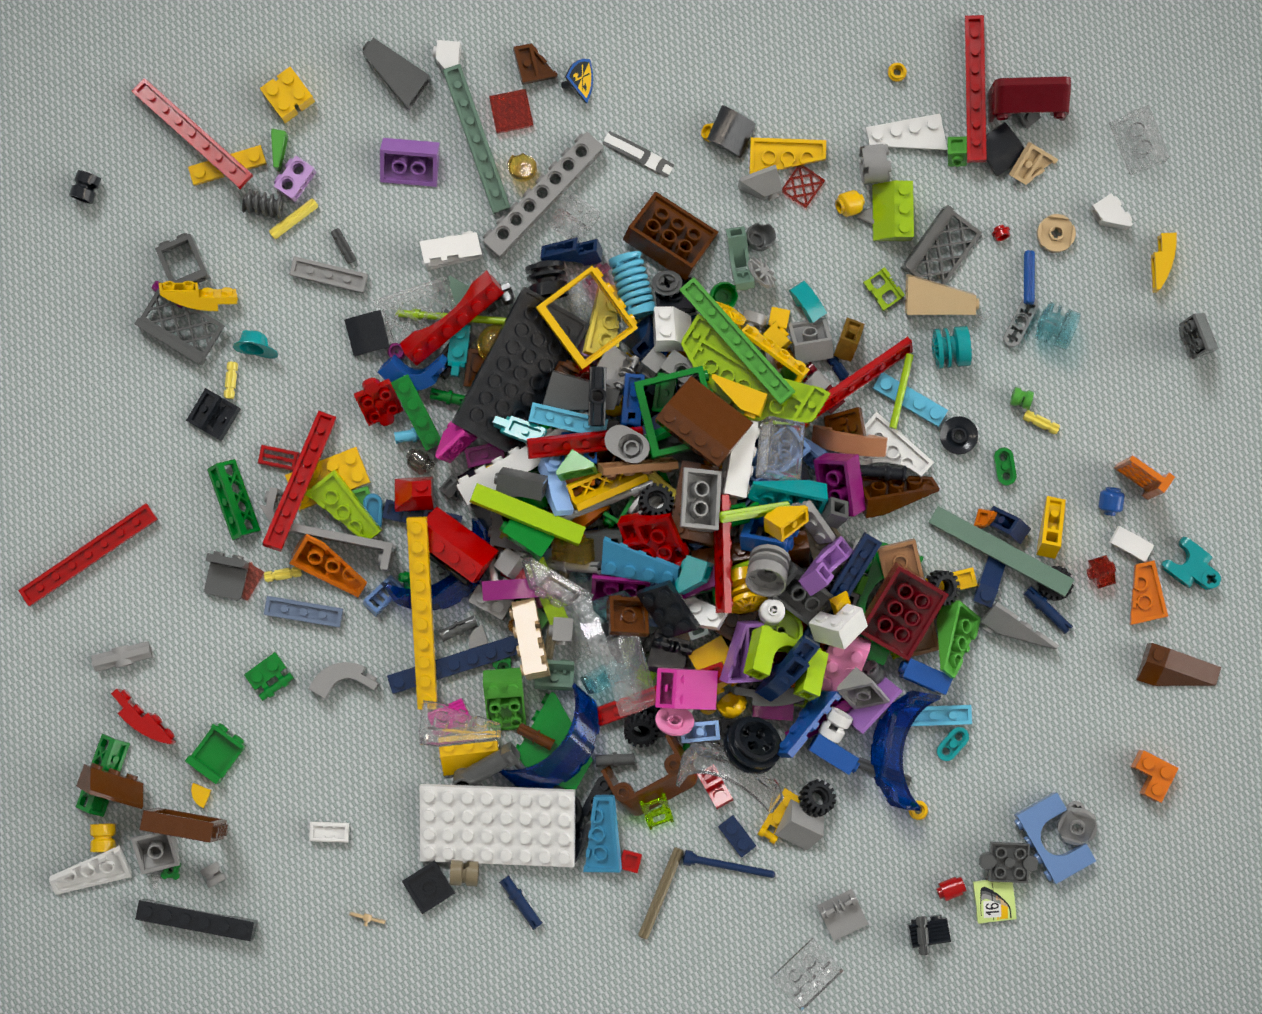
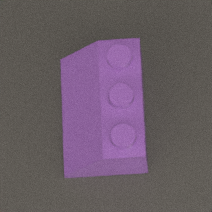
[380,138,440,187]
[846,677,903,734]

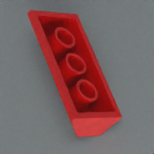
[427,506,499,583]

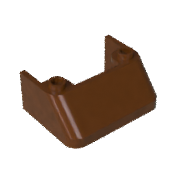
[601,734,698,816]

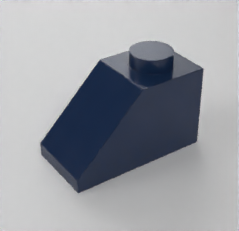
[989,505,1031,545]

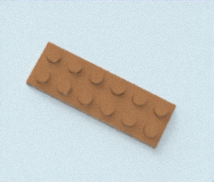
[877,538,939,659]

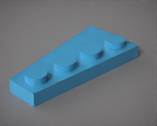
[583,795,622,873]

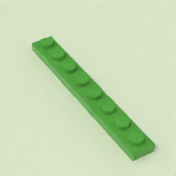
[679,277,795,405]

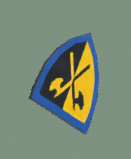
[561,59,593,103]

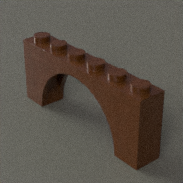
[691,530,810,568]

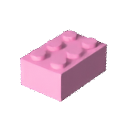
[822,636,871,691]

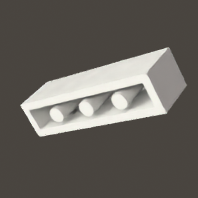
[720,420,760,500]

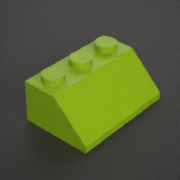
[872,180,914,241]

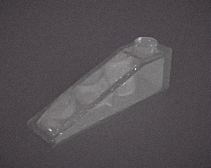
[419,700,501,747]

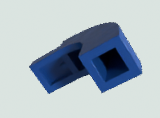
[378,354,448,391]

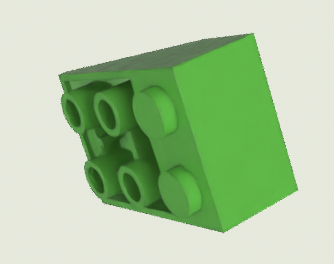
[483,668,526,732]

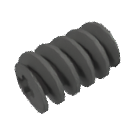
[242,189,284,219]

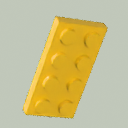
[285,447,371,511]

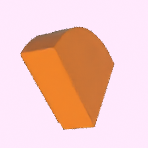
[974,509,997,529]

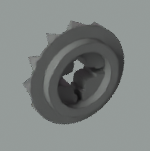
[652,270,682,298]

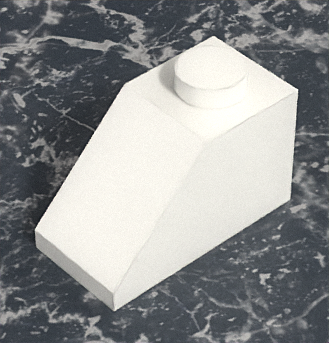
[433,40,461,70]

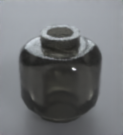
[406,446,435,475]

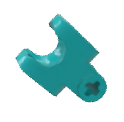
[1160,537,1221,590]

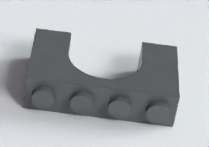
[488,467,548,553]

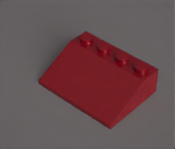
[860,562,949,661]

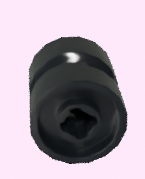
[69,170,101,204]

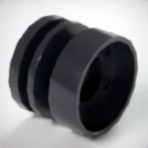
[525,260,569,299]

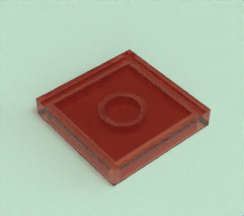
[489,89,534,134]

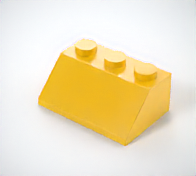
[438,731,499,776]

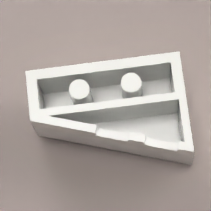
[419,231,483,271]

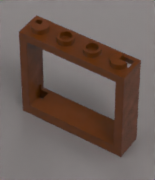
[140,807,228,843]

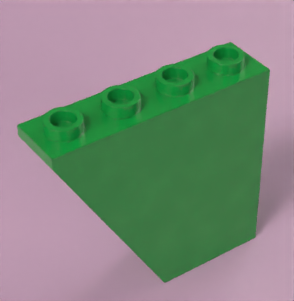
[516,691,593,791]

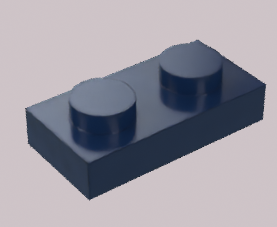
[718,815,756,858]

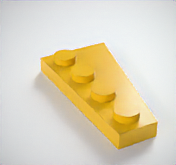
[749,138,826,174]

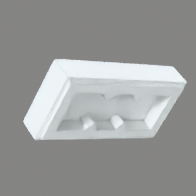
[309,821,350,843]

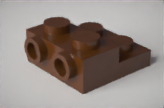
[606,595,649,637]

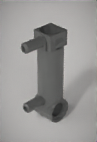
[452,742,527,786]

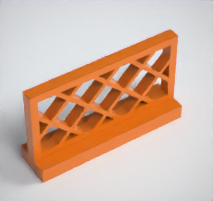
[1114,455,1175,500]

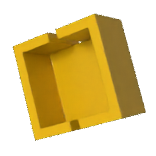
[260,66,315,123]

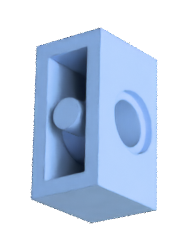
[680,720,720,743]

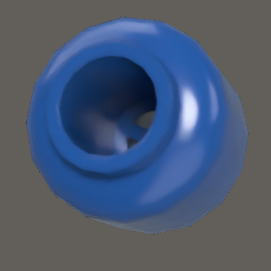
[1098,487,1125,516]

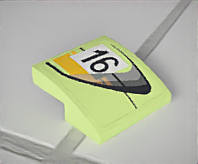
[973,880,1017,924]

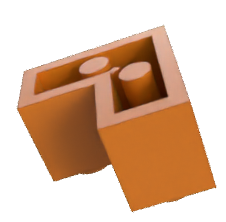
[1131,750,1179,803]

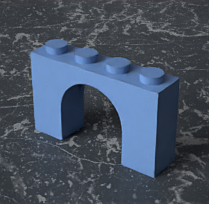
[1014,792,1096,884]

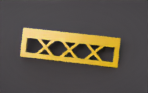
[566,460,649,511]

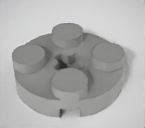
[1058,807,1097,845]

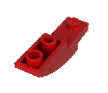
[111,689,176,744]

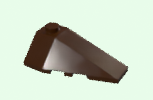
[861,476,940,518]
[1136,643,1221,686]

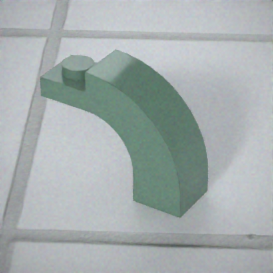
[725,226,755,291]

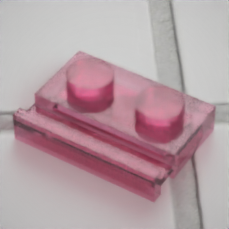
[581,262,611,287]

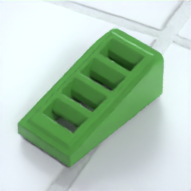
[271,129,289,172]

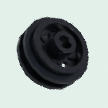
[723,716,782,775]

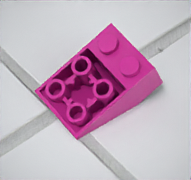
[655,667,718,710]

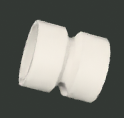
[818,707,853,743]

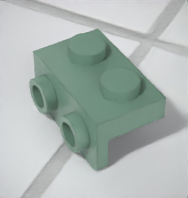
[534,659,575,691]

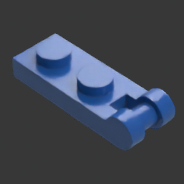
[620,373,645,427]

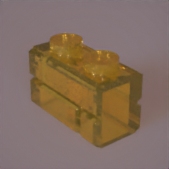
[551,534,595,565]

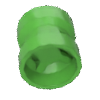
[1010,387,1034,410]

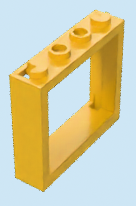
[535,266,638,370]
[741,324,810,427]

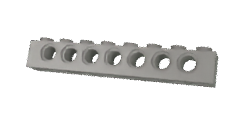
[483,132,604,260]

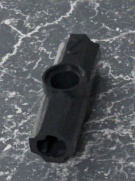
[588,366,607,427]

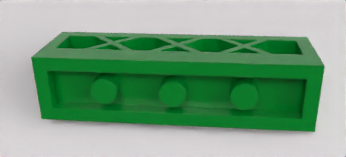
[207,459,261,541]
[76,734,130,817]

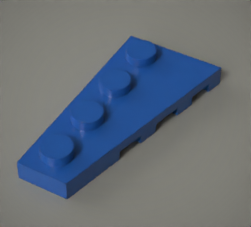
[777,691,842,758]

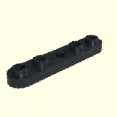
[575,776,613,863]

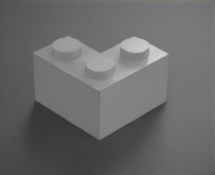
[469,577,516,621]

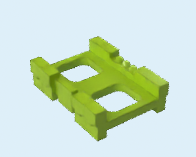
[863,267,905,311]

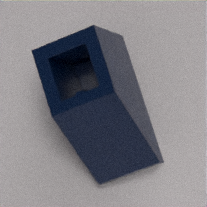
[622,314,654,361]

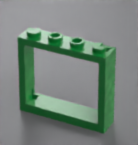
[634,366,713,460]

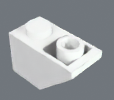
[1089,193,1133,230]

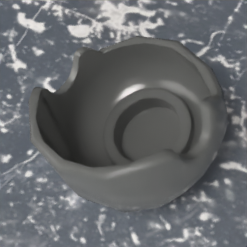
[746,222,776,251]

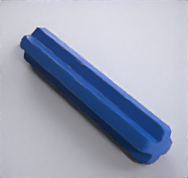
[1024,250,1035,305]

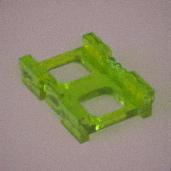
[639,793,674,830]

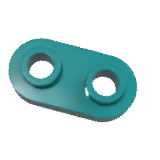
[936,727,969,761]

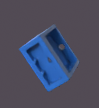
[740,517,799,553]
[898,658,953,695]
[807,733,860,775]

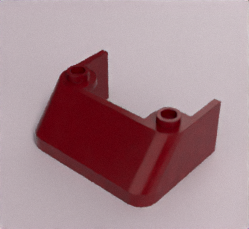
[987,76,1071,123]

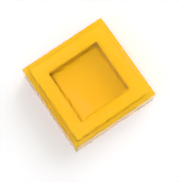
[768,307,790,330]

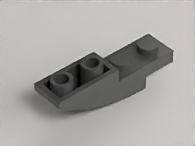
[734,683,805,706]

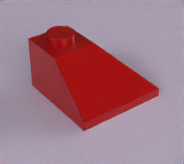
[395,476,434,512]

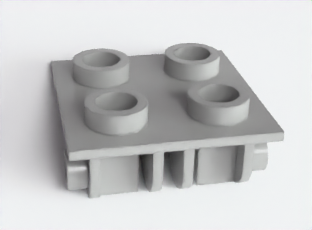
[597,346,640,395]
[817,889,869,941]

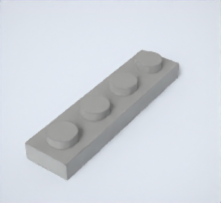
[289,256,368,294]

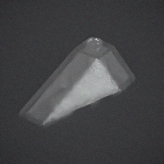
[567,579,610,664]

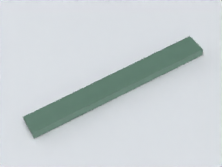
[442,64,511,214]
[928,506,1074,597]

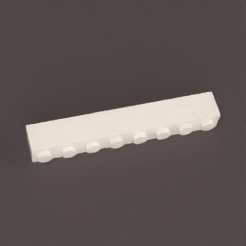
[456,410,588,505]

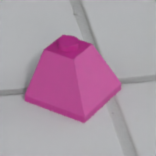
[435,421,478,463]

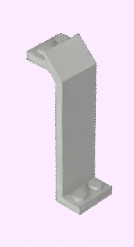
[259,487,396,572]

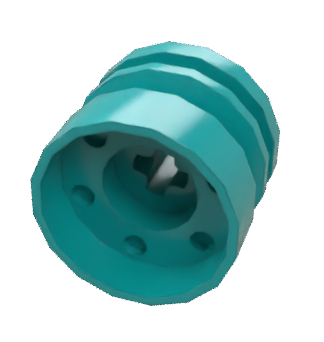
[932,326,972,369]

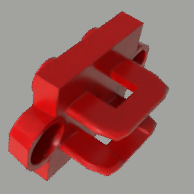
[354,377,404,426]

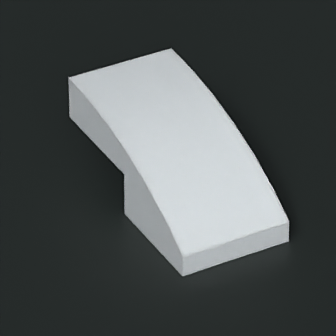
[1109,526,1154,562]

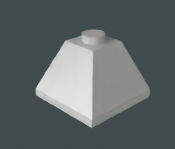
[738,165,782,201]

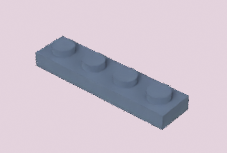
[264,596,344,628]

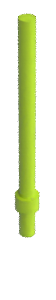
[397,309,506,325]

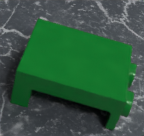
[499,519,555,563]
[185,723,246,784]

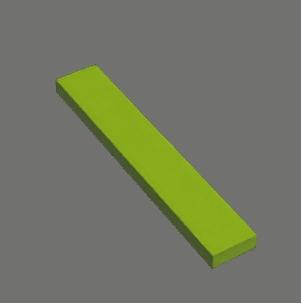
[469,483,586,546]

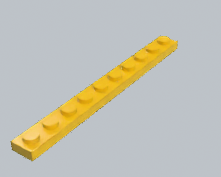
[406,517,438,710]

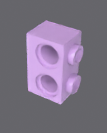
[274,155,316,203]

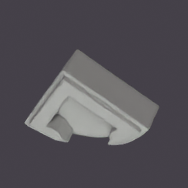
[858,208,874,225]
[469,625,488,649]

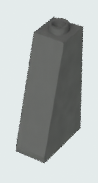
[363,38,431,110]
[542,370,622,410]

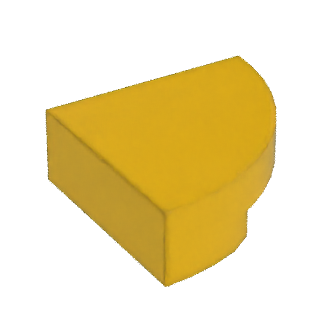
[191,783,212,808]

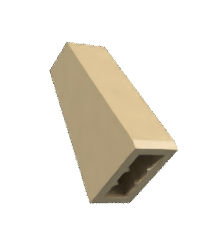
[905,274,979,315]

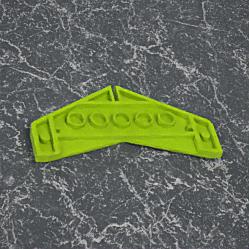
[681,313,830,423]

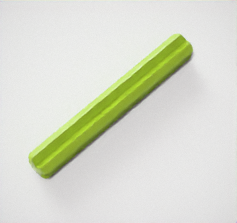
[719,501,791,523]

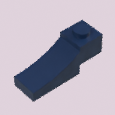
[540,237,603,266]
[971,556,1006,609]

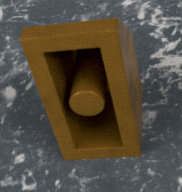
[833,317,865,362]

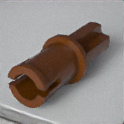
[517,723,555,751]

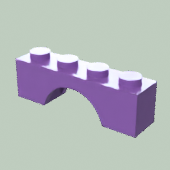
[799,536,853,596]

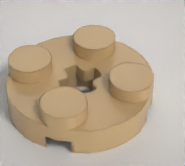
[1037,214,1076,253]

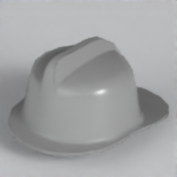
[604,425,650,463]

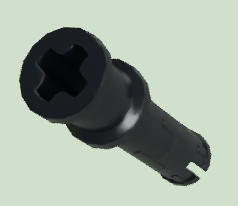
[860,464,907,483]

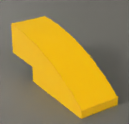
[1151,232,1177,293]

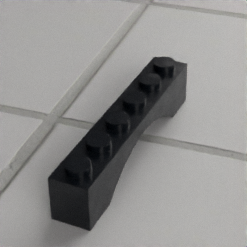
[135,899,258,941]

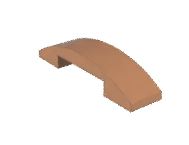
[812,425,888,457]

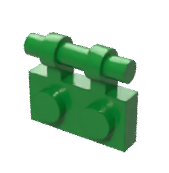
[244,652,294,701]

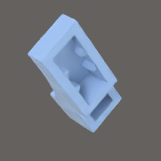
[538,457,574,516]

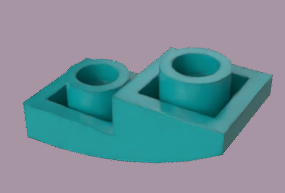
[789,281,827,323]

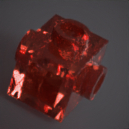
[1086,555,1116,589]

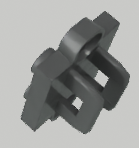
[979,841,1038,883]

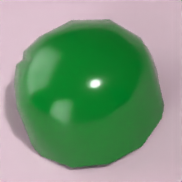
[709,282,738,307]

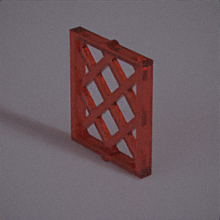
[782,165,825,208]

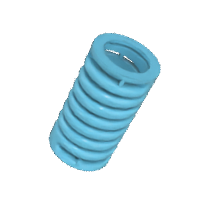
[609,251,656,320]

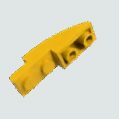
[159,281,238,311]

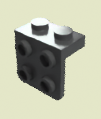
[204,551,250,600]

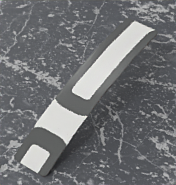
[603,131,674,177]

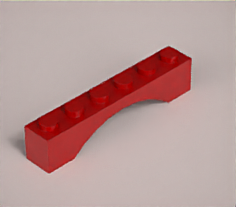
[400,270,504,366]

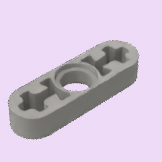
[1003,298,1038,348]

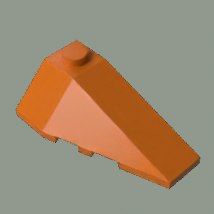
[289,534,367,597]

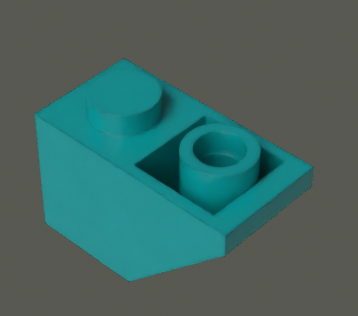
[675,555,714,595]

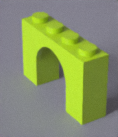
[743,625,829,701]

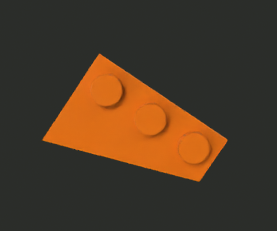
[1130,560,1168,625]

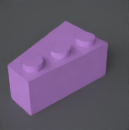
[719,620,764,683]

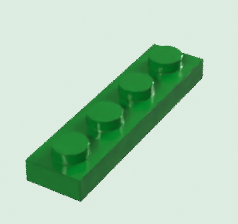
[391,374,441,451]

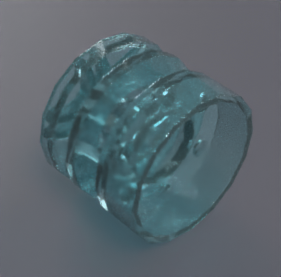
[1035,301,1081,350]

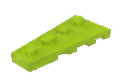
[305,470,382,539]

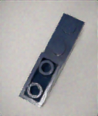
[755,634,820,702]

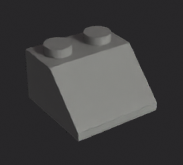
[788,318,834,363]

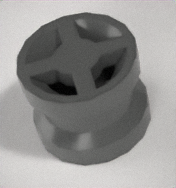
[862,660,885,685]

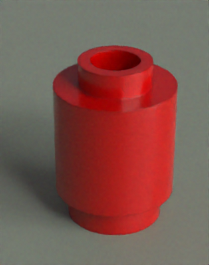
[936,877,967,902]

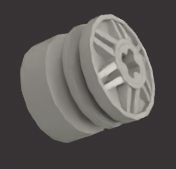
[745,544,791,597]

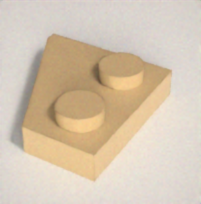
[1009,142,1058,185]

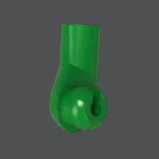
[398,571,411,598]

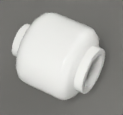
[758,598,785,625]

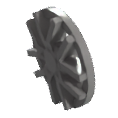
[748,257,776,289]

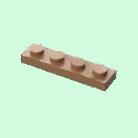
[598,457,678,478]

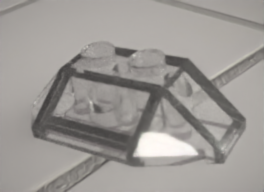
[522,557,594,608]

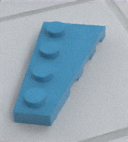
[601,536,680,586]

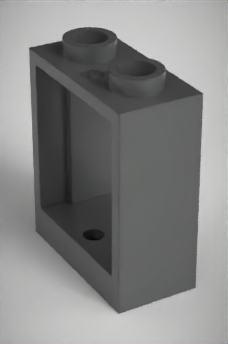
[155,233,211,284]

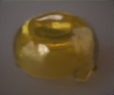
[507,153,537,182]

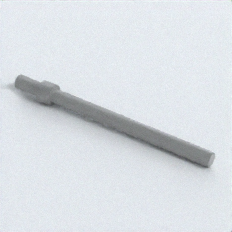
[560,480,653,520]

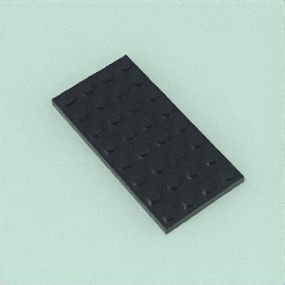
[451,287,590,455]

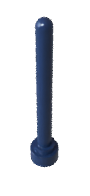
[683,850,775,878]

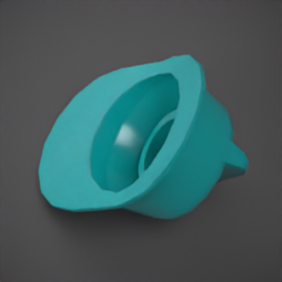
[233,330,278,359]

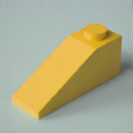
[711,374,768,419]
[1036,496,1066,559]

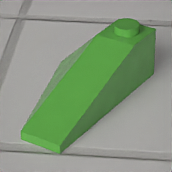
[937,600,981,679]

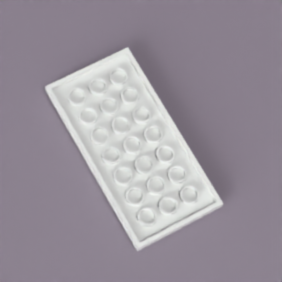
[419,784,575,867]

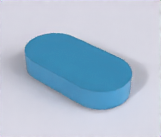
[363,493,382,527]

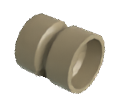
[450,860,479,887]

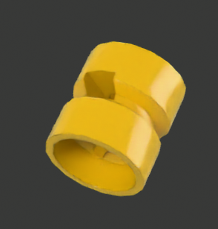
[90,823,116,852]

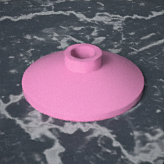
[655,708,694,736]

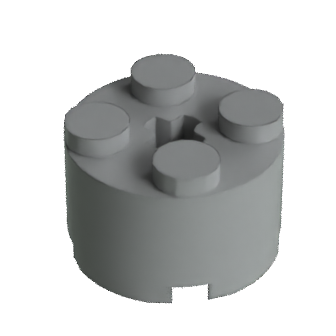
[859,144,891,184]

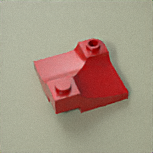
[617,512,689,566]

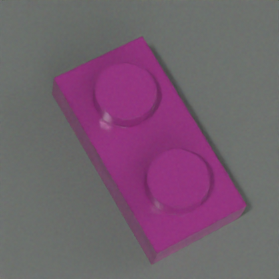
[464,444,505,469]

